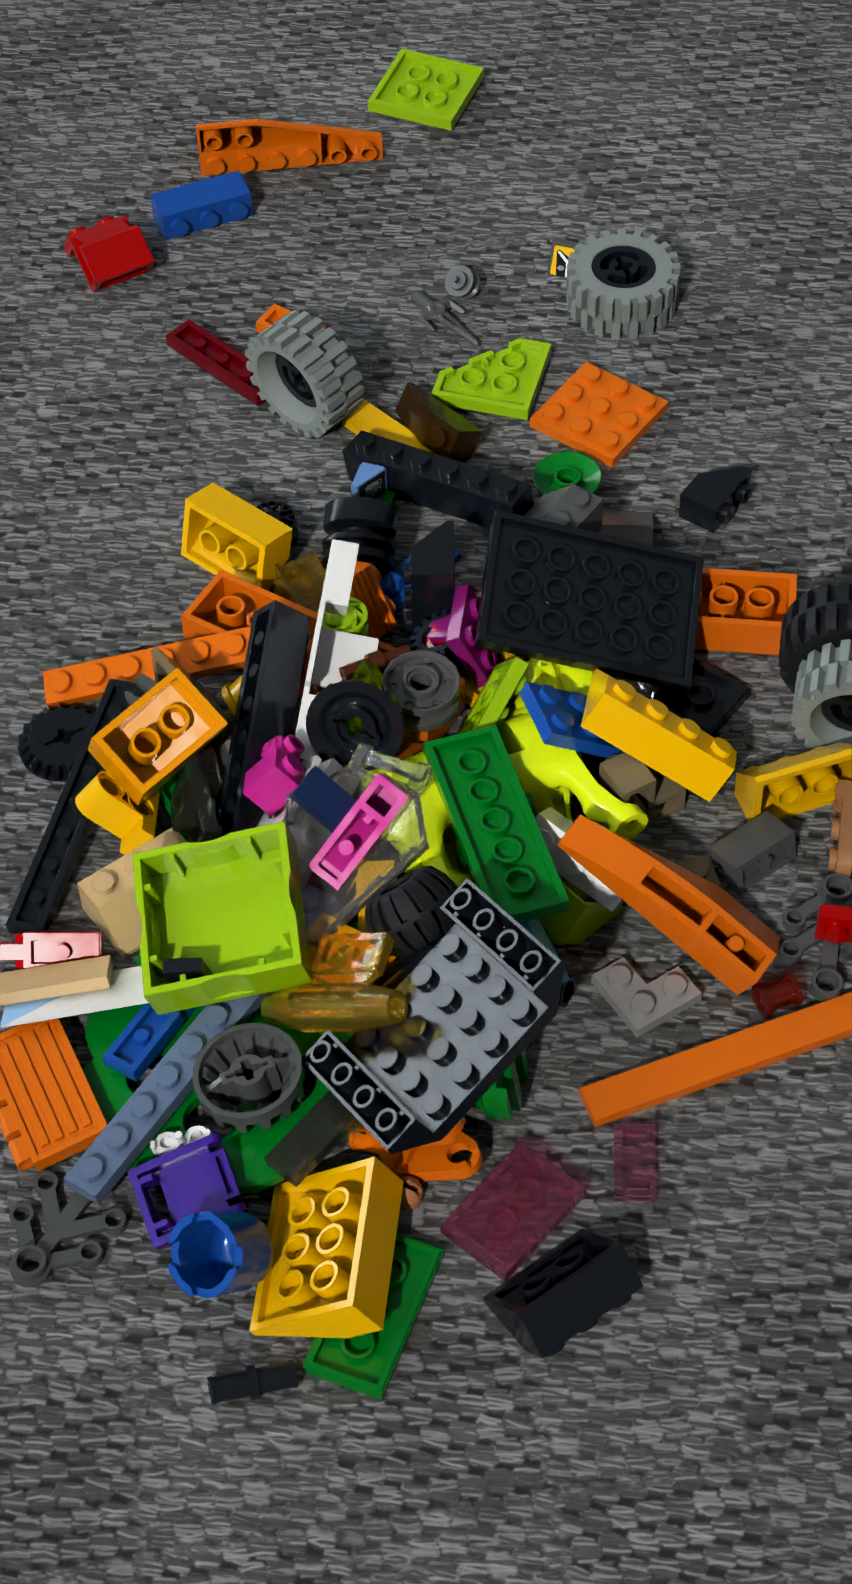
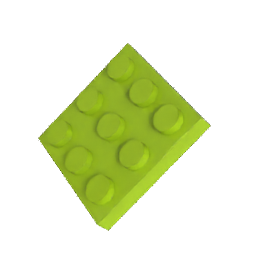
[368,48,484,131]

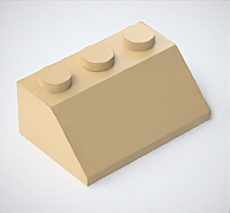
[77,826,187,958]

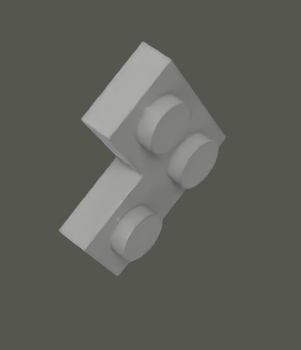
[591,957,702,1038]

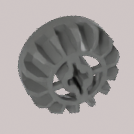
[192,1023,307,1133]

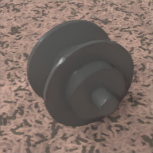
[445,265,480,300]

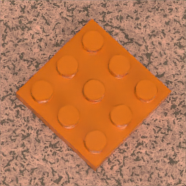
[529,361,669,468]

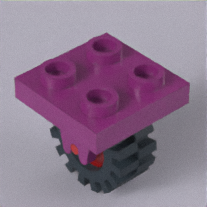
[409,584,497,688]

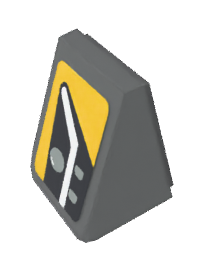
[547,237,583,279]

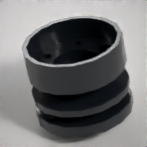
[321,496,398,576]

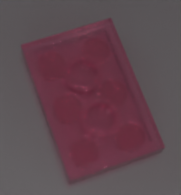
[441,1141,586,1282]

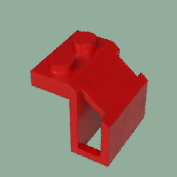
[64,216,155,292]

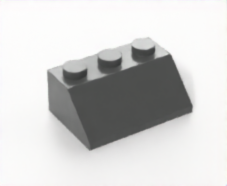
[484,484,603,563]

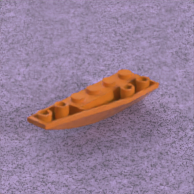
[196,119,383,176]
[557,814,780,995]

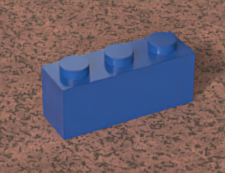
[150,170,253,240]

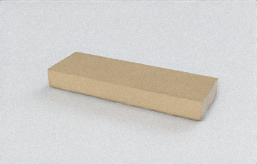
[0,955,114,1006]

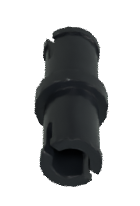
[207,1360,298,1405]

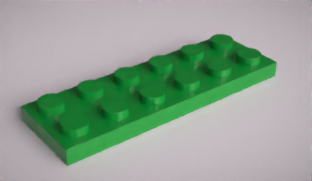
[423,725,570,923]

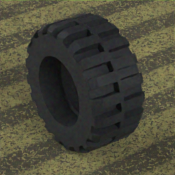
[778,581,852,693]

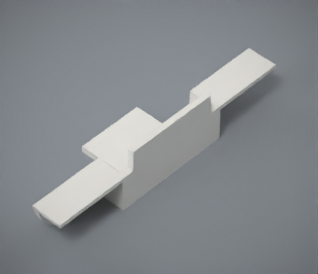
[295,539,379,760]

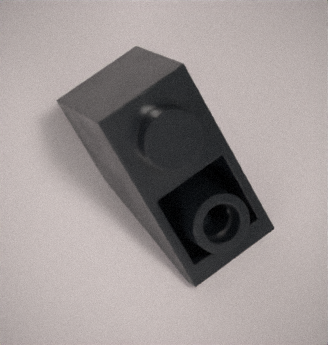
[679,467,753,533]

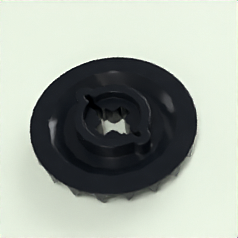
[306,678,405,772]
[18,702,95,782]

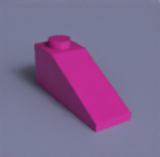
[307,773,416,891]

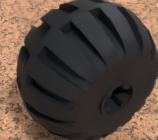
[365,866,458,957]

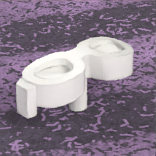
[150,1125,212,1156]

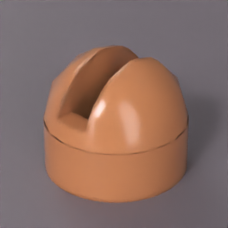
[399,1175,424,1211]

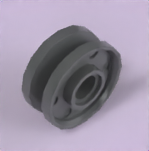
[382,650,460,732]

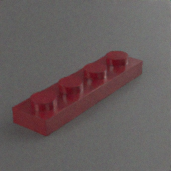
[166,319,266,406]

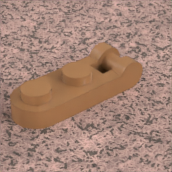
[827,780,852,878]

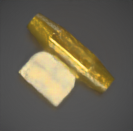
[261,932,408,1032]

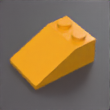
[88,667,228,806]

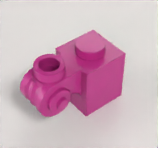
[243,734,305,817]

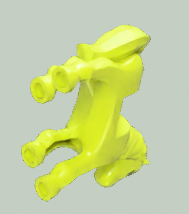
[358,658,649,887]

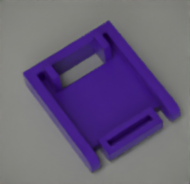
[127,1133,248,1250]

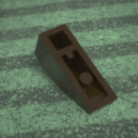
[395,382,483,461]

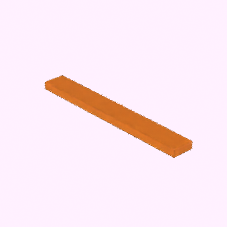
[579,992,852,1127]

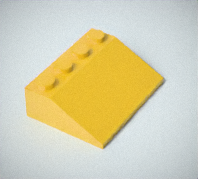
[581,668,737,802]
[249,1156,404,1338]

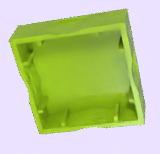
[132,821,313,1015]

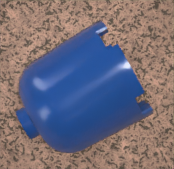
[168,1210,274,1298]

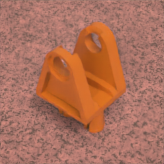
[349,1116,483,1182]

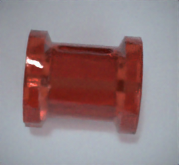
[751,972,803,1018]

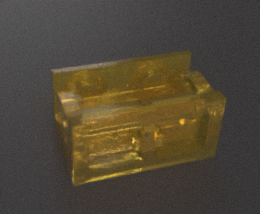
[272,551,326,614]

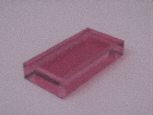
[614,1123,656,1203]

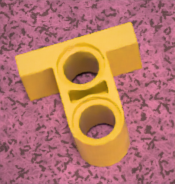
[75,771,160,855]

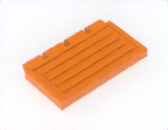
[0,1018,107,1172]

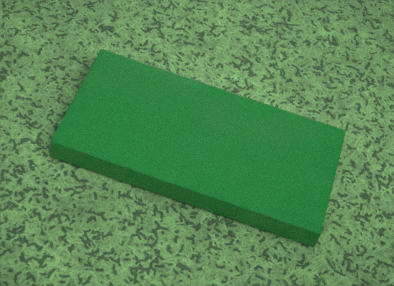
[302,1233,445,1401]

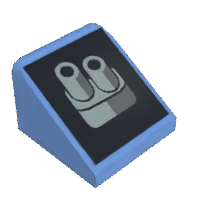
[351,462,387,499]

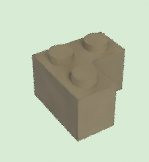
[598,752,686,827]

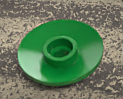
[533,451,601,496]

